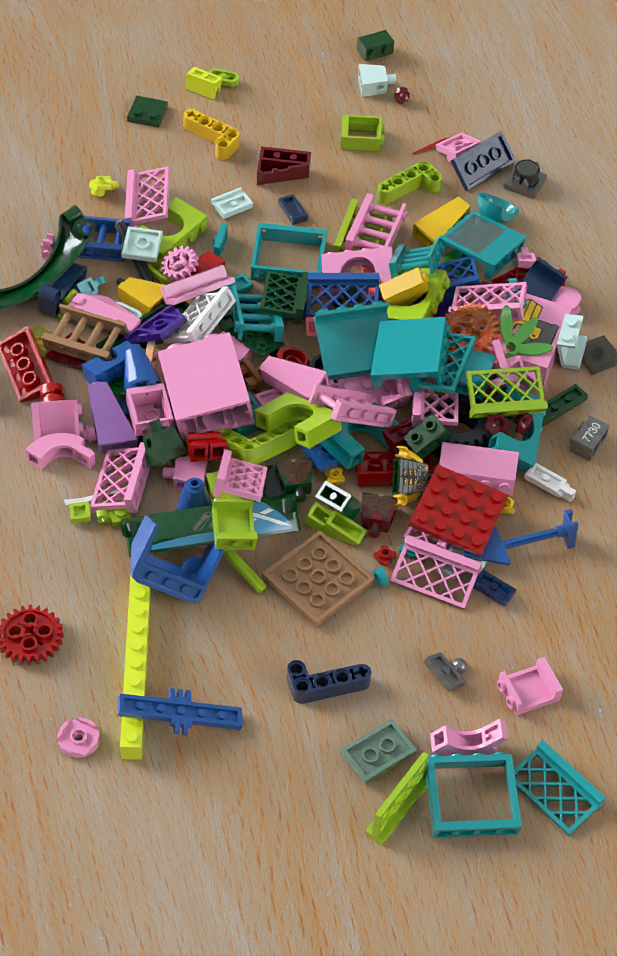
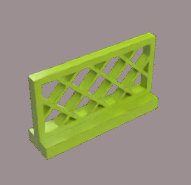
[466,366,548,418]
[365,751,429,846]

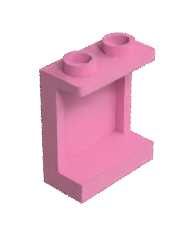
[497,657,563,716]

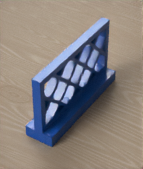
[412,256,482,305]
[306,273,381,317]

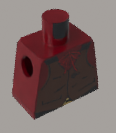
[361,492,398,538]

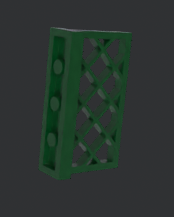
[259,271,309,325]

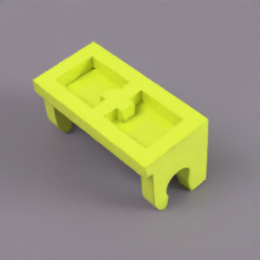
[185,67,223,99]

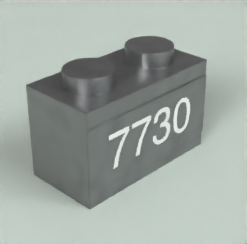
[570,416,610,461]

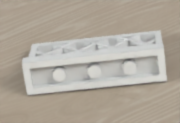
[163,286,236,343]

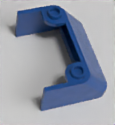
[130,515,224,603]

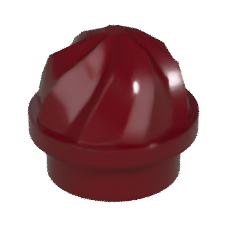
[394,87,410,104]

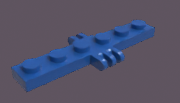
[117,688,243,736]

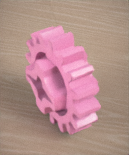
[161,246,199,282]

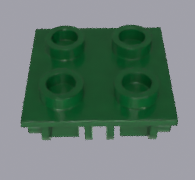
[235,331,285,357]

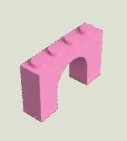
[321,246,393,300]

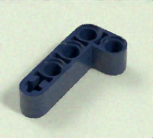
[38,263,87,317]
[287,660,372,704]

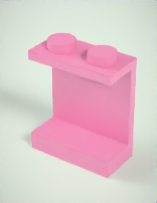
[31,399,83,441]

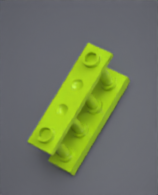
[333,198,393,253]

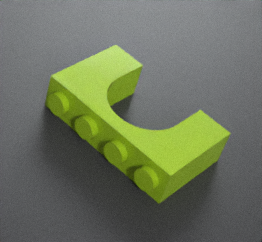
[139,197,208,261]
[387,268,450,321]
[255,392,342,449]

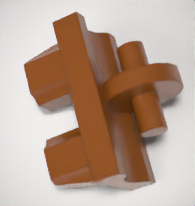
[240,358,264,394]

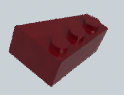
[257,146,311,185]

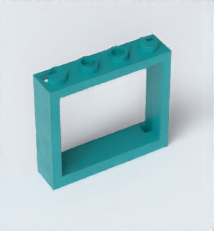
[250,222,327,283]
[425,752,522,838]

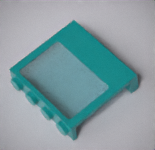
[439,210,527,279]

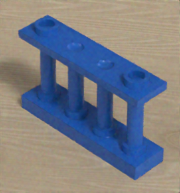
[54,216,130,262]

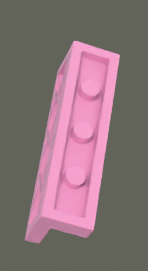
[160,265,236,305]

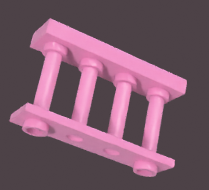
[345,193,408,251]
[308,385,397,428]

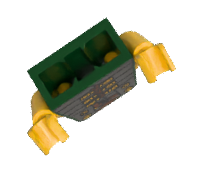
[392,446,433,506]

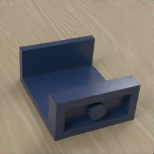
[518,257,568,301]

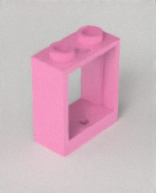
[126,383,173,436]

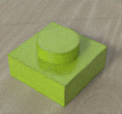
[69,502,91,524]

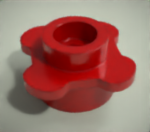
[373,545,397,566]

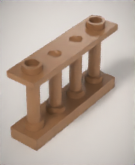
[41,304,129,361]

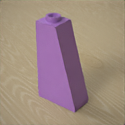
[88,381,137,453]

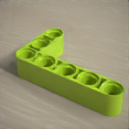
[217,420,302,464]

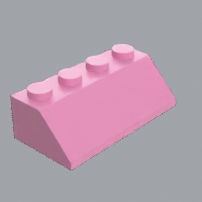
[439,442,519,496]

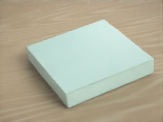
[122,226,163,263]

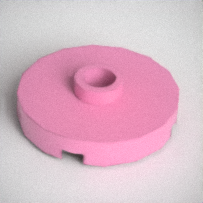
[57,717,100,758]

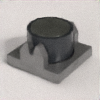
[503,159,547,199]

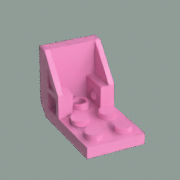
[337,375,413,409]

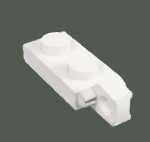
[524,463,576,502]

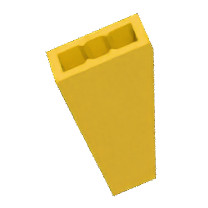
[412,196,470,247]

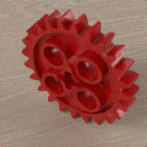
[0,605,64,666]

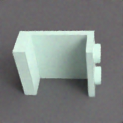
[557,314,587,370]

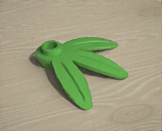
[500,305,553,358]

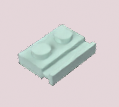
[211,187,253,219]

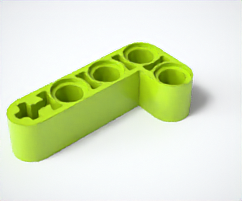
[376,161,442,204]

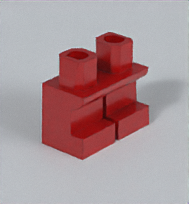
[186,431,227,462]

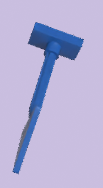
[464,509,579,566]

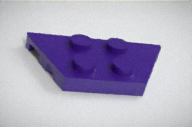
[123,304,186,344]

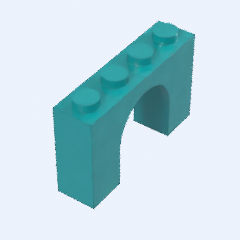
[488,385,546,472]
[319,402,399,469]

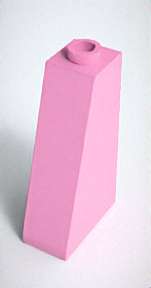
[260,356,329,400]

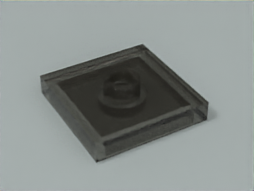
[581,335,617,375]

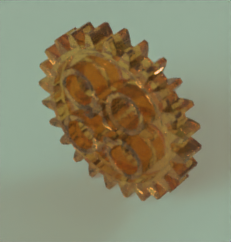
[445,301,500,353]

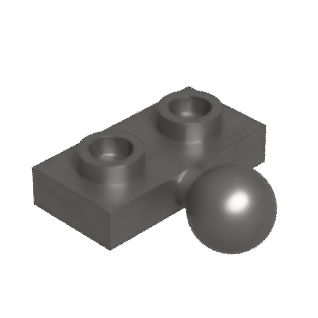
[424,652,467,692]

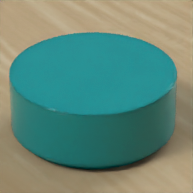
[373,567,389,588]

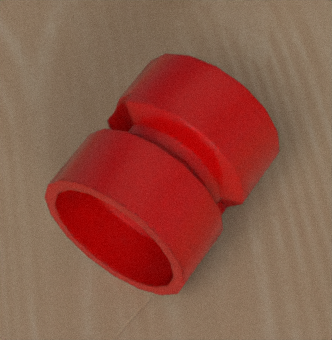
[40,382,65,402]

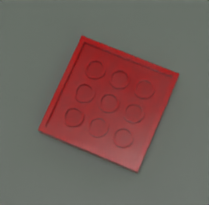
[408,464,509,557]

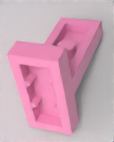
[489,339,527,390]

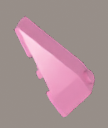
[69,293,141,333]

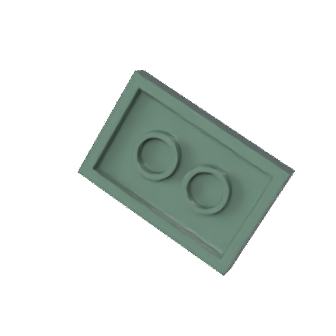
[340,719,417,785]

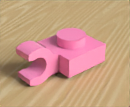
[40,233,55,259]
[516,247,536,269]

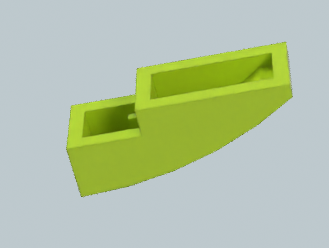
[302,502,367,546]

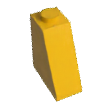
[379,268,429,306]
[118,277,165,315]

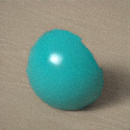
[477,192,520,224]

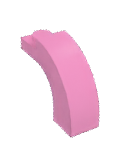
[25,433,96,470]
[430,719,508,756]

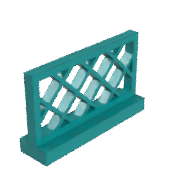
[410,333,476,394]
[514,740,606,836]

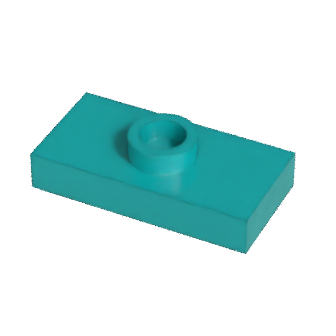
[213,223,228,257]

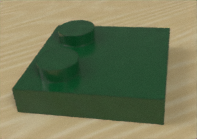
[127,95,168,128]

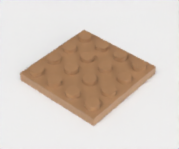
[262,530,375,627]

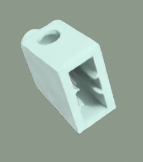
[358,64,396,97]

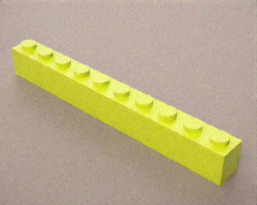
[120,574,151,760]

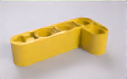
[183,109,239,160]

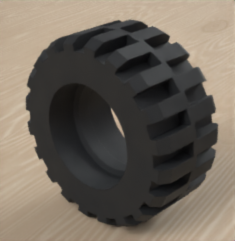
[424,394,493,457]

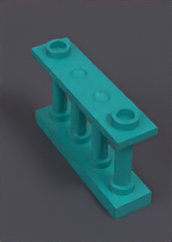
[388,237,445,279]
[231,285,284,342]

